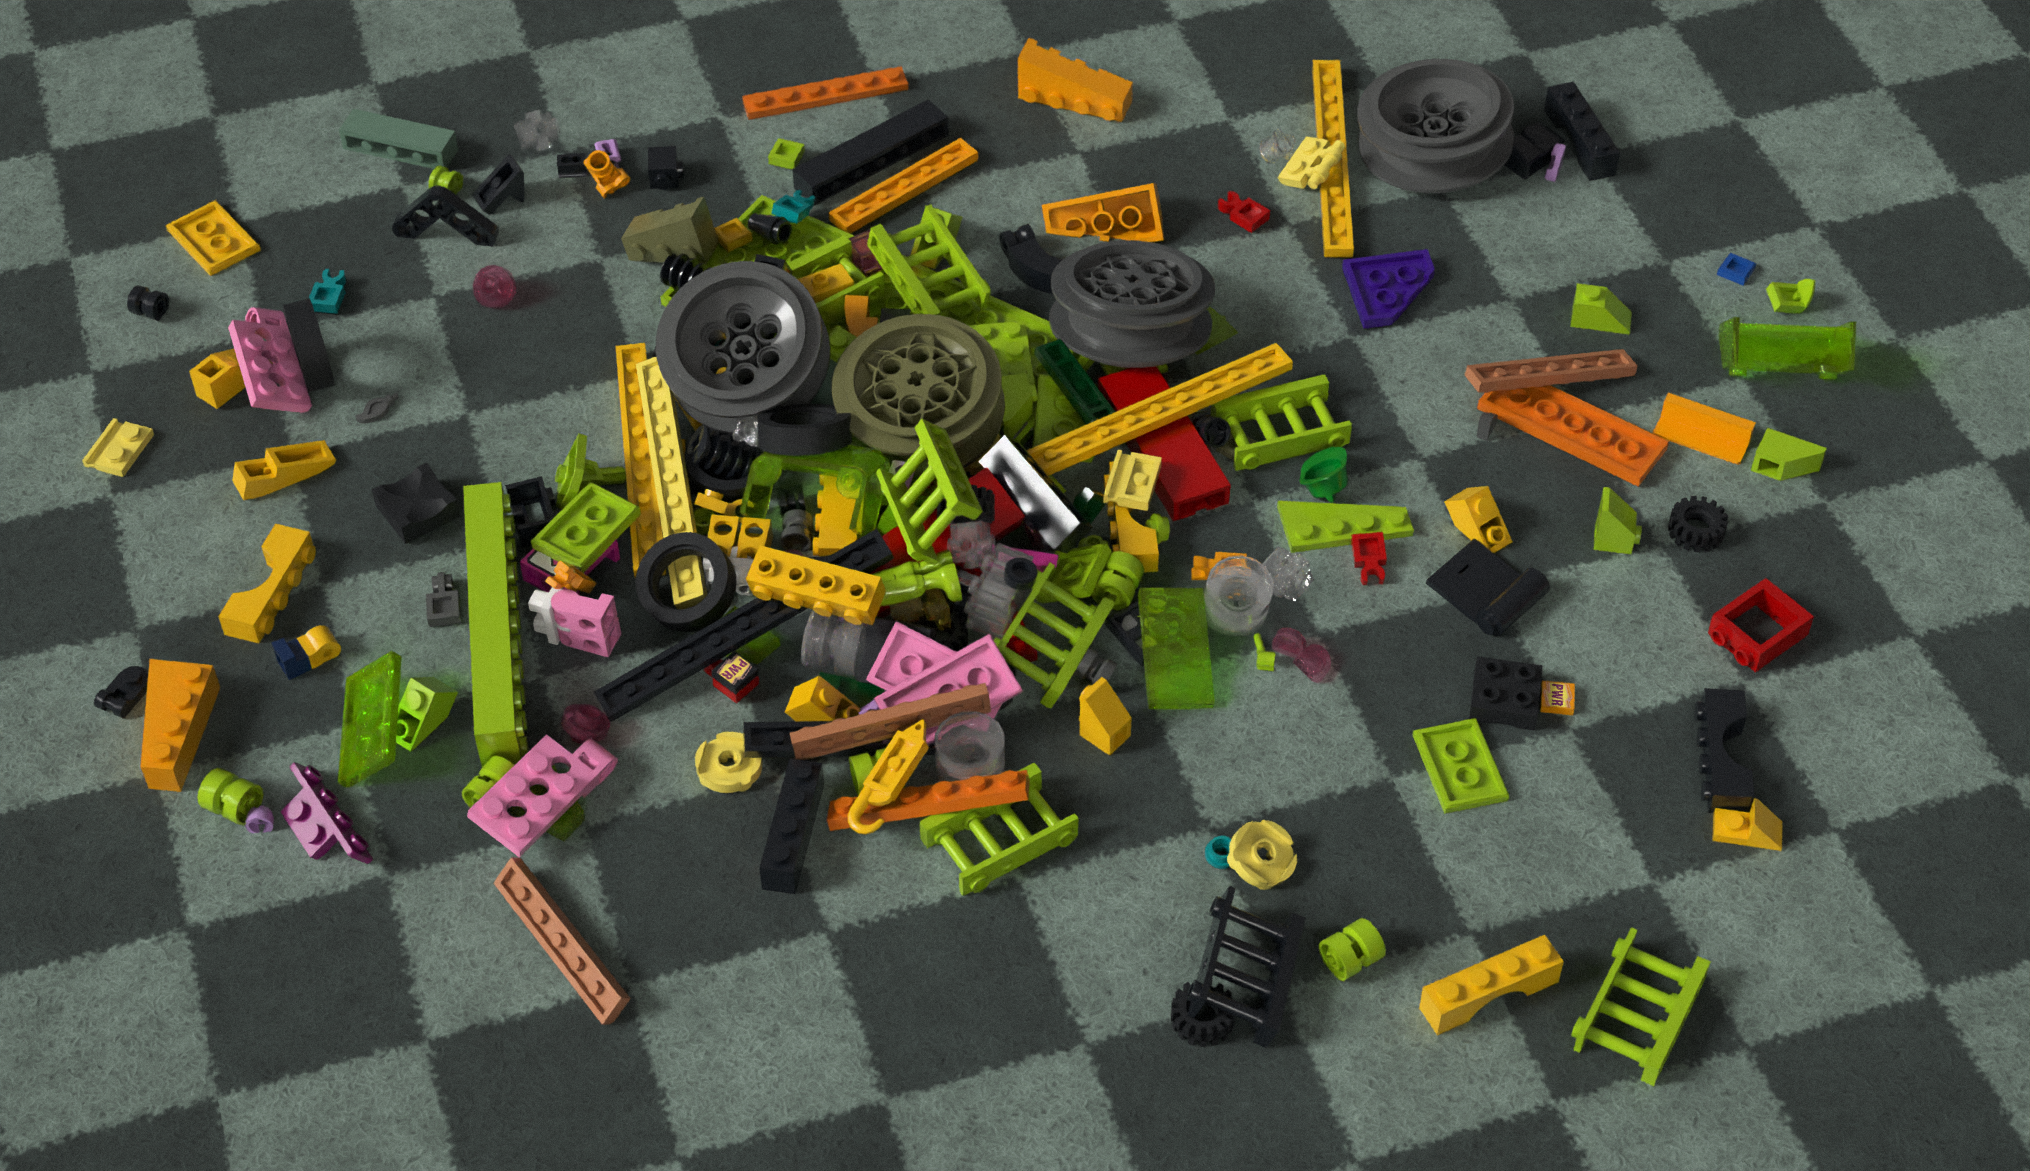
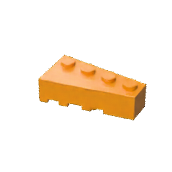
[140,659,221,792]

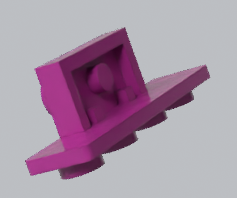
[280,762,373,864]

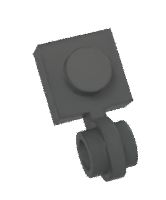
[426,572,461,627]

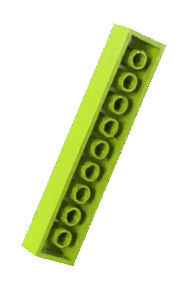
[463,482,529,767]

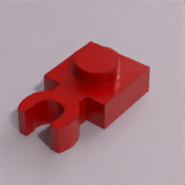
[1218,191,1270,233]
[1351,532,1387,585]

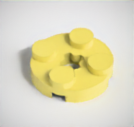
[695,732,763,793]
[1227,820,1297,890]

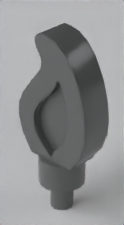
[355,393,399,424]

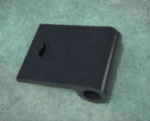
[1426,538,1550,637]

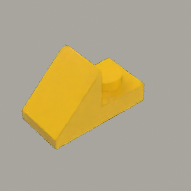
[1712,798,1783,851]

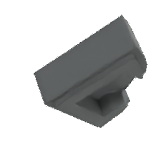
[1476,412,1498,441]

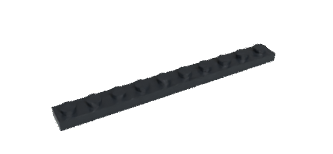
[594,529,894,722]

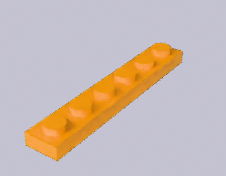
[829,138,978,234]

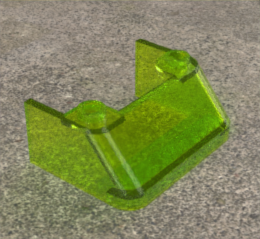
[1718,317,1856,380]
[739,445,890,538]

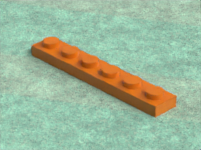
[742,66,908,120]
[827,770,1030,831]

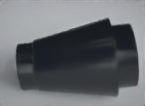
[748,213,792,245]

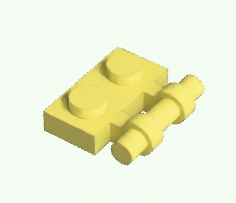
[1278,136,1345,189]

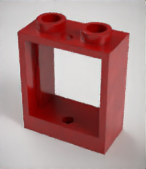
[1708,578,1814,672]

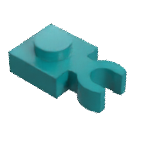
[771,190,815,224]
[309,269,346,314]

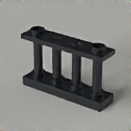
[1186,886,1306,1048]

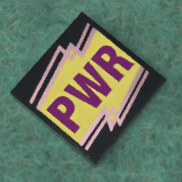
[712,651,759,695]

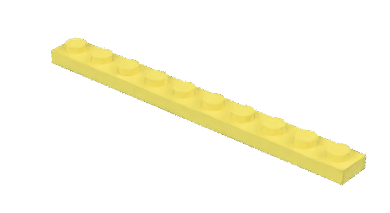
[636,357,707,609]

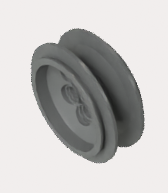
[1357,59,1514,193]
[1049,240,1215,368]
[655,261,830,435]

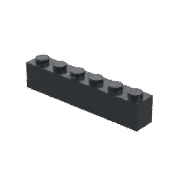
[792,100,949,206]

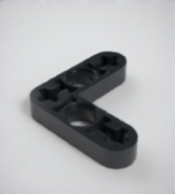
[392,186,499,247]

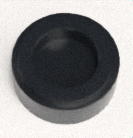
[1004,558,1038,590]

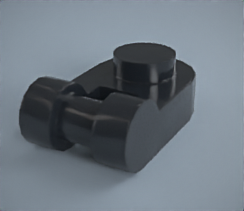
[94,666,148,719]

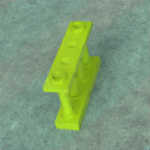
[867,204,991,315]
[787,235,885,326]
[1211,374,1352,471]
[876,419,983,565]
[994,562,1115,709]
[919,762,1079,896]
[1571,927,1711,1086]

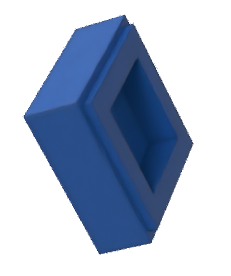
[1717,253,1757,286]

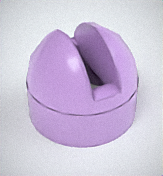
[245,805,274,833]

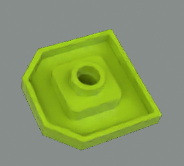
[555,433,626,509]

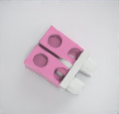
[528,587,621,657]

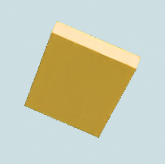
[166,200,261,276]

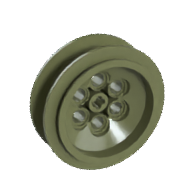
[832,314,1005,480]

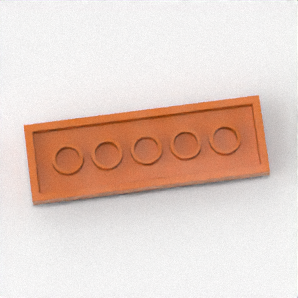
[1477,385,1669,487]

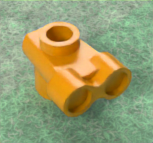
[584,150,631,198]

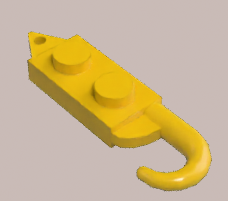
[848,719,929,835]

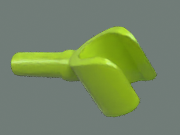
[1253,633,1275,671]

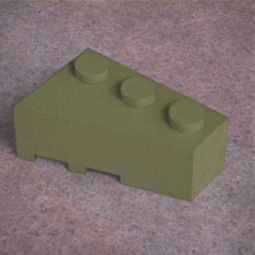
[621,197,719,264]

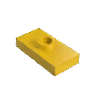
[797,263,854,303]

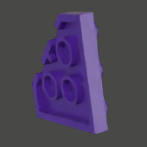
[1342,249,1435,329]

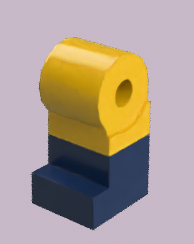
[271,625,341,680]

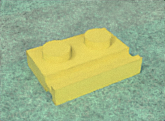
[82,418,154,477]
[1103,450,1162,511]

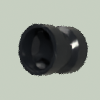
[999,224,1036,259]
[127,285,169,321]
[1192,414,1231,448]

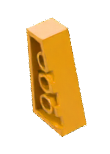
[1018,38,1133,122]

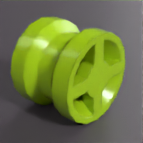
[428,165,464,195]

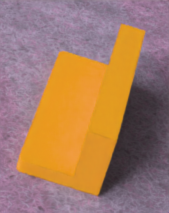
[1653,392,1756,465]

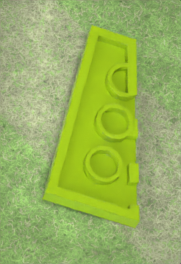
[1277,500,1414,553]

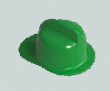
[1299,447,1348,503]

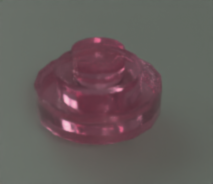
[473,265,516,308]
[561,704,610,744]

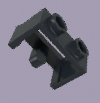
[505,476,559,548]

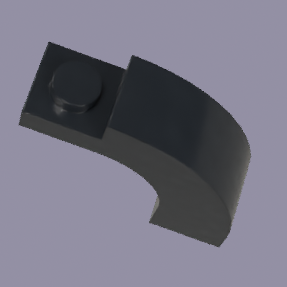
[1009,238,1063,294]

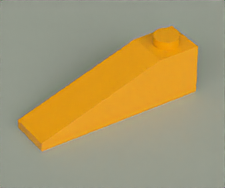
[1041,183,1164,242]

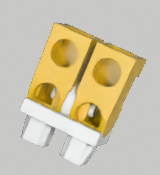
[703,515,773,596]

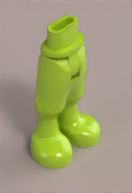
[872,550,962,606]

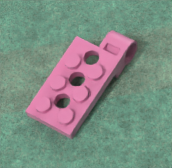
[228,307,312,413]
[467,734,618,858]

